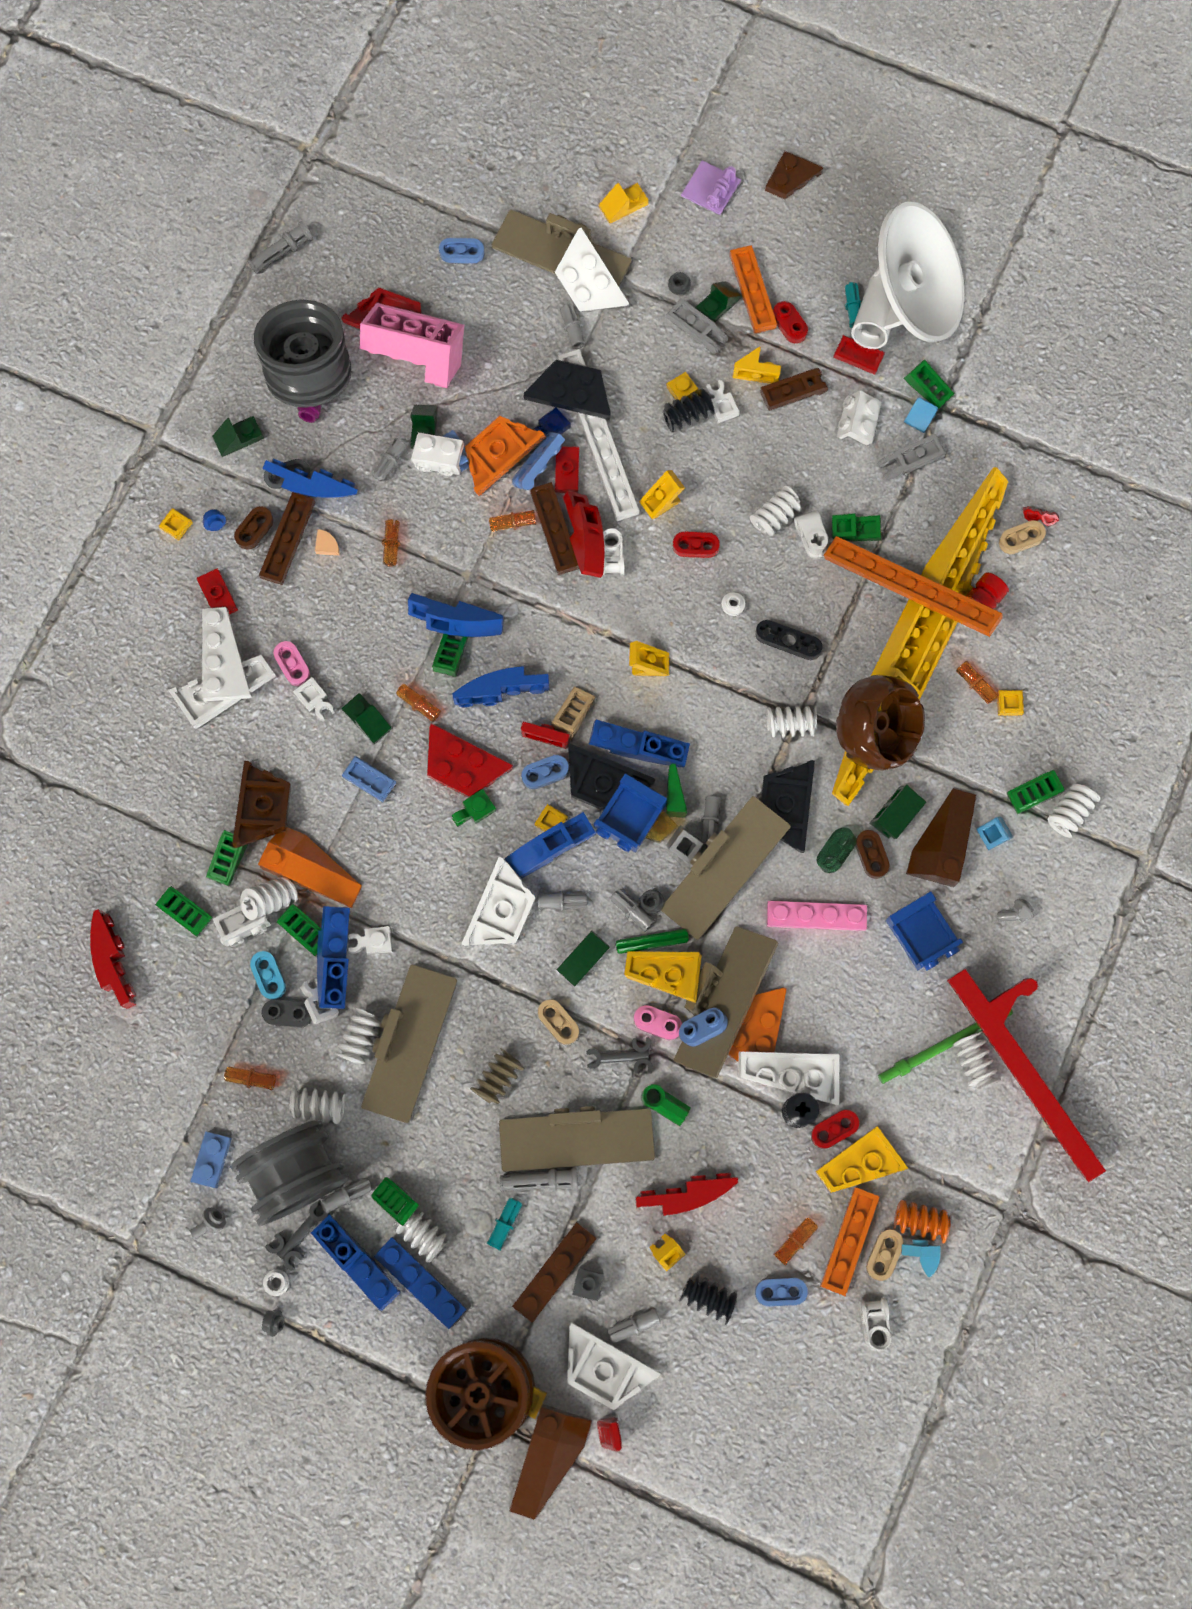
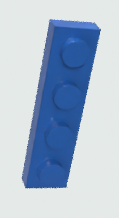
[374,1237,467,1330]

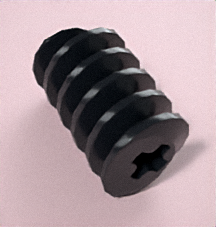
[663,389,715,433]
[782,1093,819,1128]
[679,1273,737,1325]

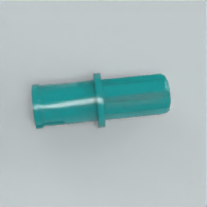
[845,282,862,328]
[486,1198,522,1251]

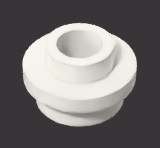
[721,592,745,616]
[263,1269,290,1296]

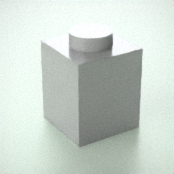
[666,825,703,863]

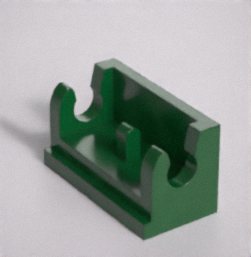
[869,784,927,839]

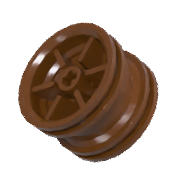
[425,1338,535,1451]

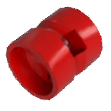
[966,572,1009,609]

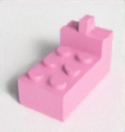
[360,303,464,388]

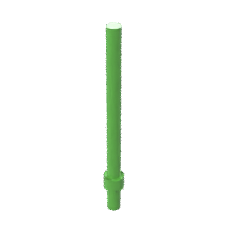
[878,1009,1013,1084]

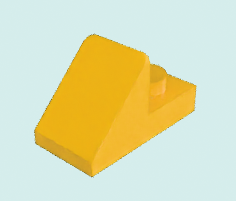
[599,182,648,224]
[733,347,781,384]
[639,470,685,519]
[629,641,669,676]

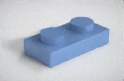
[190,1131,232,1188]

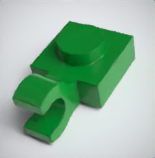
[452,789,496,827]

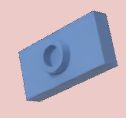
[342,756,396,803]

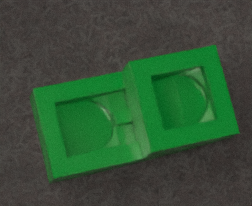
[832,513,882,541]

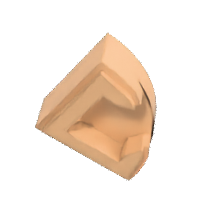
[315,529,340,556]

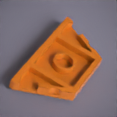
[465,416,546,496]
[728,988,787,1062]

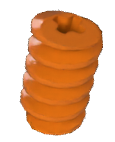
[893,1200,951,1244]

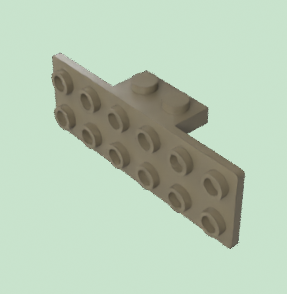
[492,210,631,287]
[661,796,791,940]
[674,926,778,1079]
[361,965,457,1123]
[499,1106,655,1172]

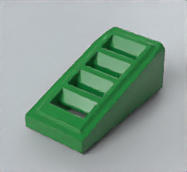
[903,359,955,409]
[432,634,468,677]
[666,764,687,818]
[1006,770,1065,814]
[206,830,248,887]
[155,886,213,937]
[277,904,321,957]
[371,1177,419,1226]

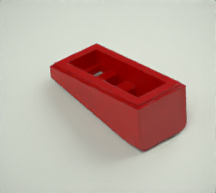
[597,1417,622,1451]

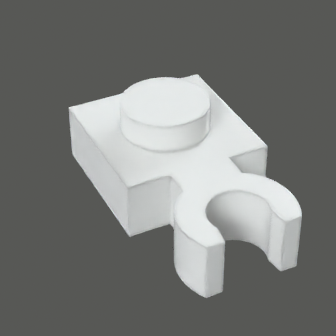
[706,380,739,424]
[293,677,335,722]
[348,926,392,955]
[301,978,339,1024]

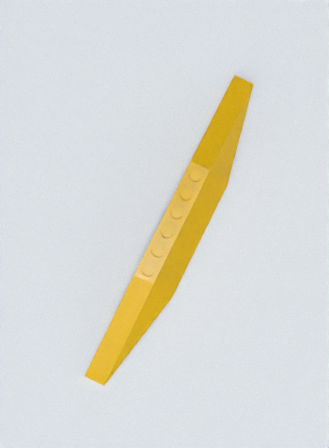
[832,467,1008,806]

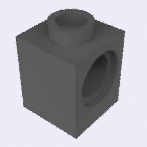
[572,1268,604,1301]

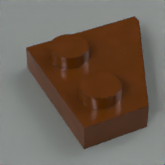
[765,151,823,200]

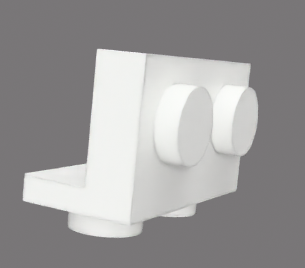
[837,390,882,446]
[411,433,464,476]
[213,905,272,947]

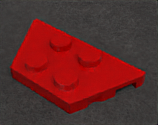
[341,287,422,329]
[427,723,513,798]

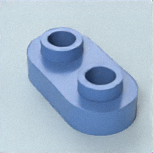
[439,238,484,264]
[521,755,569,789]
[679,1008,728,1047]
[755,1278,808,1307]

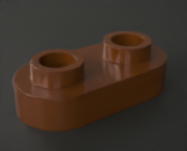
[234,506,274,550]
[855,830,890,879]

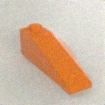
[258,827,362,908]

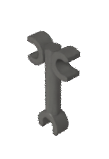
[587,1037,653,1074]
[265,1202,330,1271]

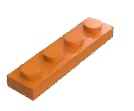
[729,245,777,334]
[820,1187,880,1296]

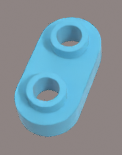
[250,951,286,1000]

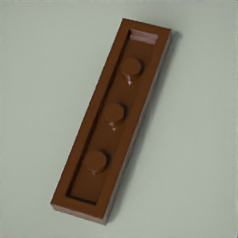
[530,482,579,575]
[259,492,316,585]
[512,1222,597,1323]

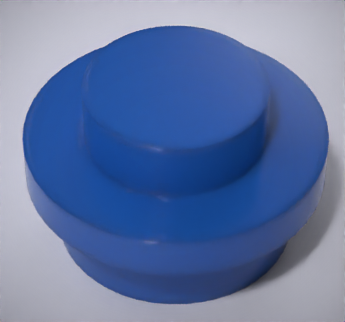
[202,509,226,531]

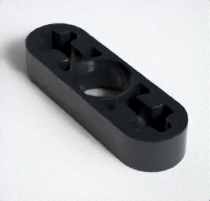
[755,620,823,660]

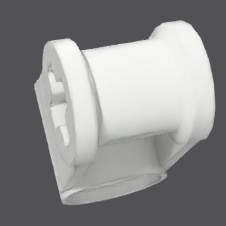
[794,510,828,559]
[603,528,624,576]
[859,1297,892,1351]

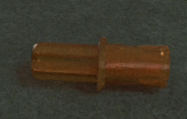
[489,510,536,531]
[382,519,401,567]
[956,661,998,704]
[396,684,441,723]
[224,1066,276,1090]
[773,1218,818,1266]

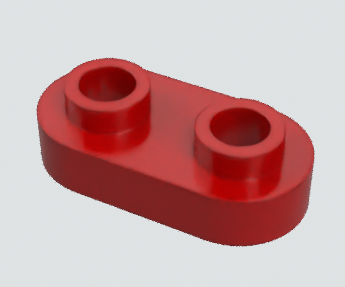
[773,301,808,344]
[672,532,720,558]
[811,1110,859,1149]

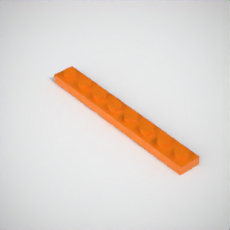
[824,536,1003,637]

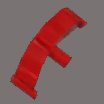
[1023,506,1059,526]

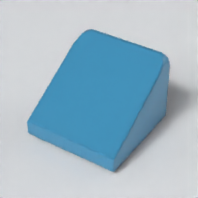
[904,397,938,433]
[976,817,1013,850]

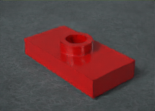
[833,335,885,375]
[555,446,579,493]
[196,568,238,615]
[521,721,570,749]

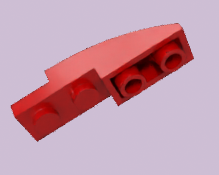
[563,491,605,578]
[90,909,136,1009]
[635,1173,738,1216]

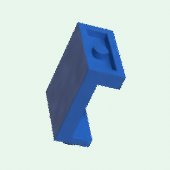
[594,774,667,853]
[885,891,964,971]

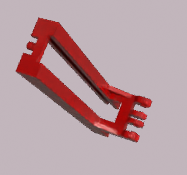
[947,969,1106,1182]

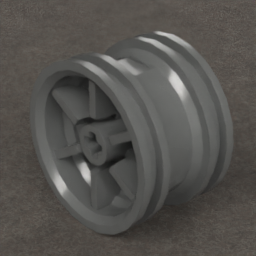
[254,299,352,408]
[230,1119,350,1226]

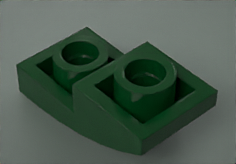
[556,930,610,987]

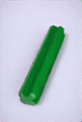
[616,929,689,954]

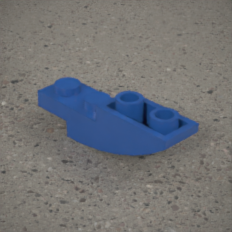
[262,458,358,498]
[408,593,504,637]
[452,666,550,708]
[589,719,690,767]
[505,812,596,879]
[317,906,350,1009]
[311,1214,401,1311]

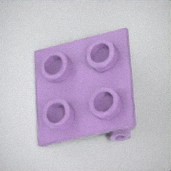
[681,161,741,215]

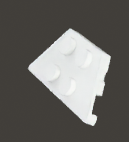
[555,228,629,312]
[462,856,536,946]
[567,1323,660,1410]

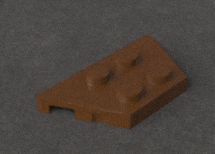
[232,761,291,848]

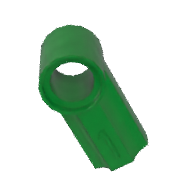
[641,1084,691,1127]

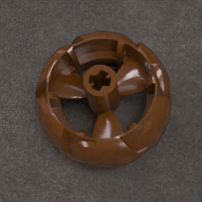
[836,675,925,771]

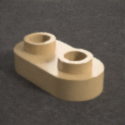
[999,521,1046,554]
[538,1000,579,1045]
[866,1230,904,1281]

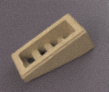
[551,686,595,741]

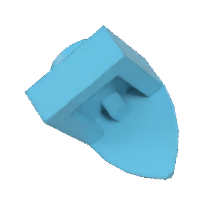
[902,1239,941,1277]

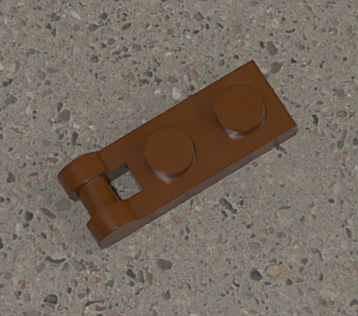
[760,368,828,411]

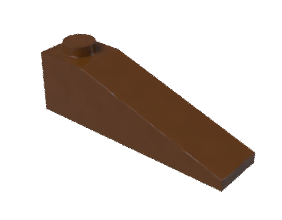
[906,788,976,888]
[509,1404,592,1520]

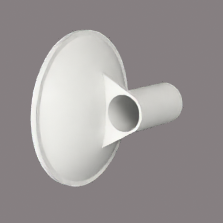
[851,201,965,349]

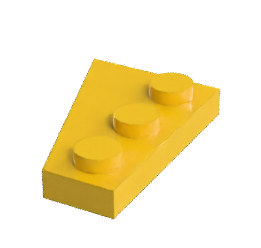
[624,951,702,1003]
[815,1126,909,1193]

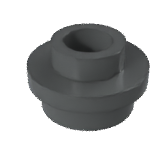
[668,272,691,295]
[640,890,664,914]
[262,1309,285,1337]

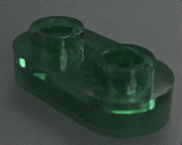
[816,827,857,873]

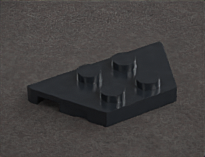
[523,359,611,420]
[568,743,656,811]
[761,760,815,853]

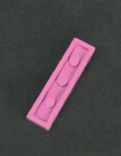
[767,901,867,931]

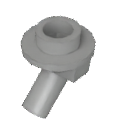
[997,899,1034,922]
[189,1207,226,1239]

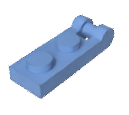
[512,432,565,490]

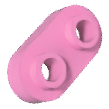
[274,641,310,686]
[634,1005,682,1040]

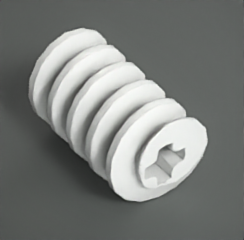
[750,486,801,536]
[766,706,817,738]
[1048,784,1100,838]
[240,877,298,920]
[334,1008,381,1064]
[953,1032,1001,1089]
[290,1086,345,1124]
[393,1211,449,1263]

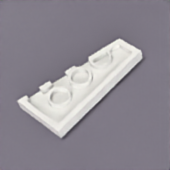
[202,607,252,702]
[168,655,276,730]
[738,1052,839,1106]

